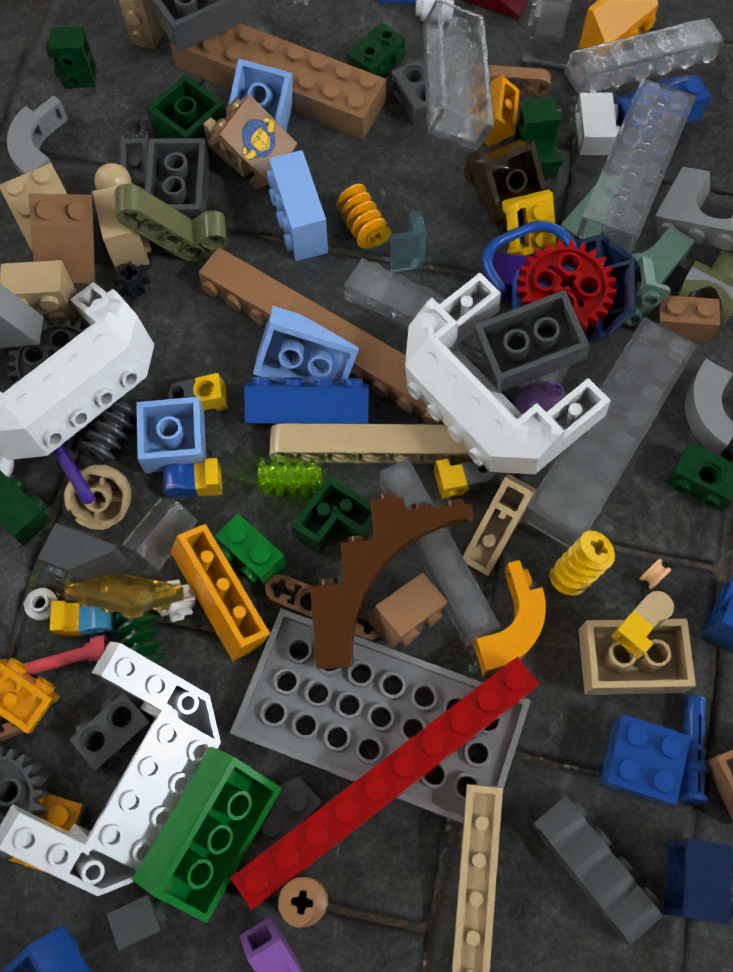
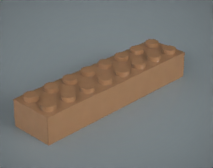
[170,23,386,141]

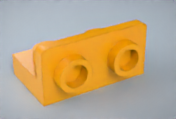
[0,658,60,734]

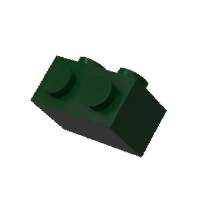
[347,22,406,78]
[46,26,97,89]

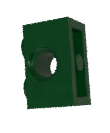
[666,442,733,512]

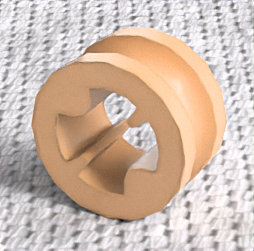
[639,558,671,590]

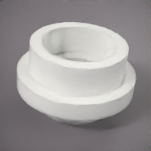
[24,588,58,621]

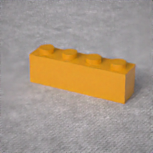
[171,524,270,661]

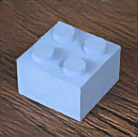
[137,397,206,473]

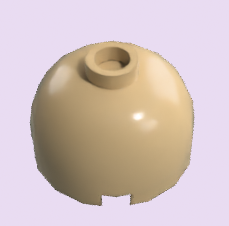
[64,464,132,530]

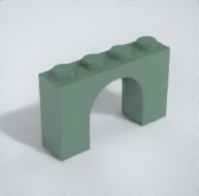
[556,180,695,285]

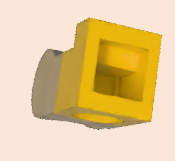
[611,591,674,660]

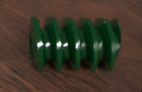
[115,602,166,667]

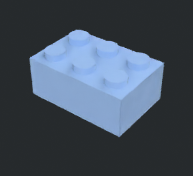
[266,150,328,261]

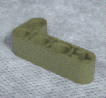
[114,184,227,262]

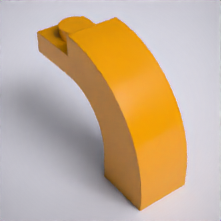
[473,560,546,677]

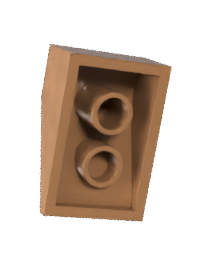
[29,193,95,284]

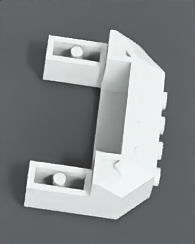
[405,273,611,474]
[0,282,154,460]
[0,641,221,896]

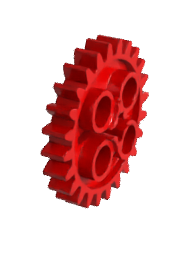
[516,240,617,333]

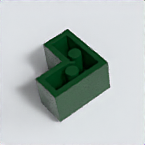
[513,97,563,180]
[292,476,373,555]

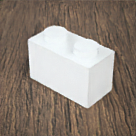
[575,92,621,155]

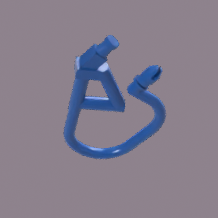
[482,221,578,310]

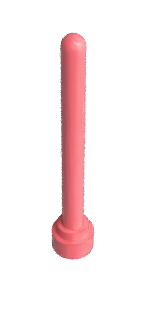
[23,634,109,675]

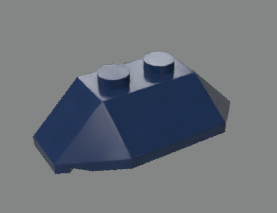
[575,234,637,344]

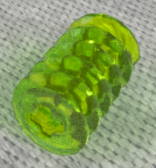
[258,457,322,497]

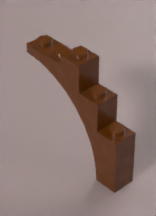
[310,493,473,670]

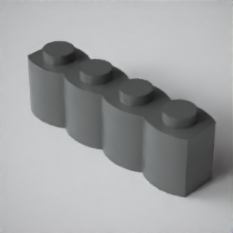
[530,796,663,945]

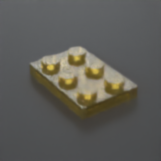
[64,572,184,618]

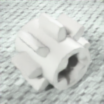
[154,579,196,622]

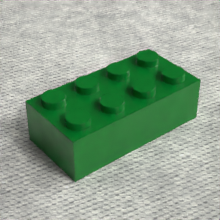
[132,746,282,923]

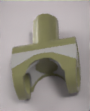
[677,250,733,330]

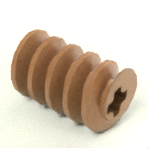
[278,877,328,928]

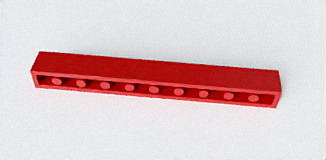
[231,657,539,910]

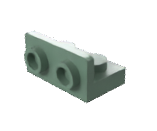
[623,256,671,327]

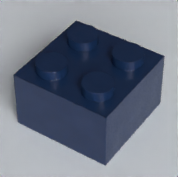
[663,838,733,925]

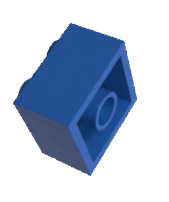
[598,714,691,808]

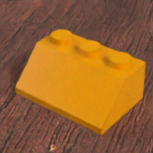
[578,0,659,64]

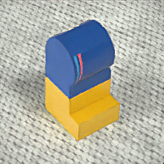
[163,458,223,498]

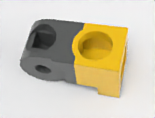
[168,373,229,412]
[434,459,496,499]

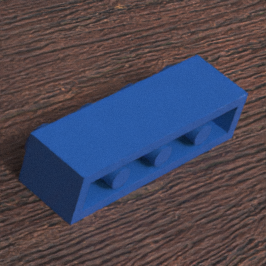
[244,377,369,424]

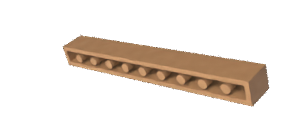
[198,247,445,425]

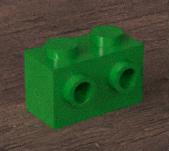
[215,514,287,589]

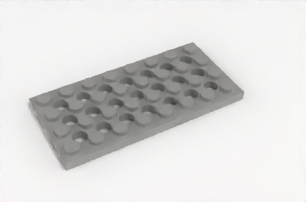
[230,608,531,824]

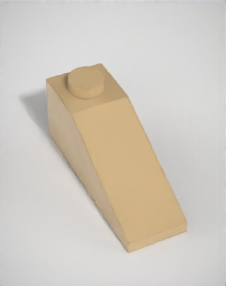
[460,475,537,576]

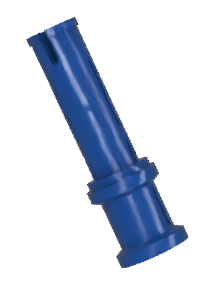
[678,695,709,804]

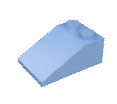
[253,306,359,383]

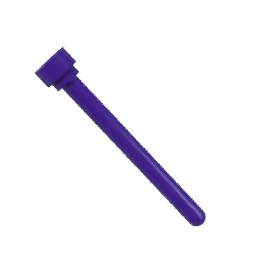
[53,441,94,504]

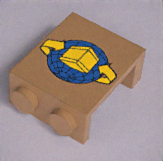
[208,94,298,190]

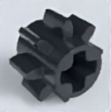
[112,261,151,300]

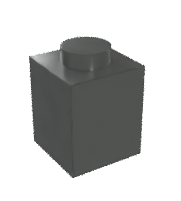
[106,894,169,950]

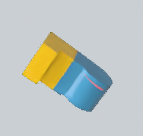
[50,601,117,637]

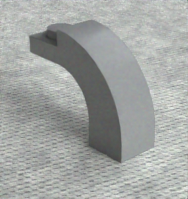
[7,95,68,176]
[685,359,733,456]

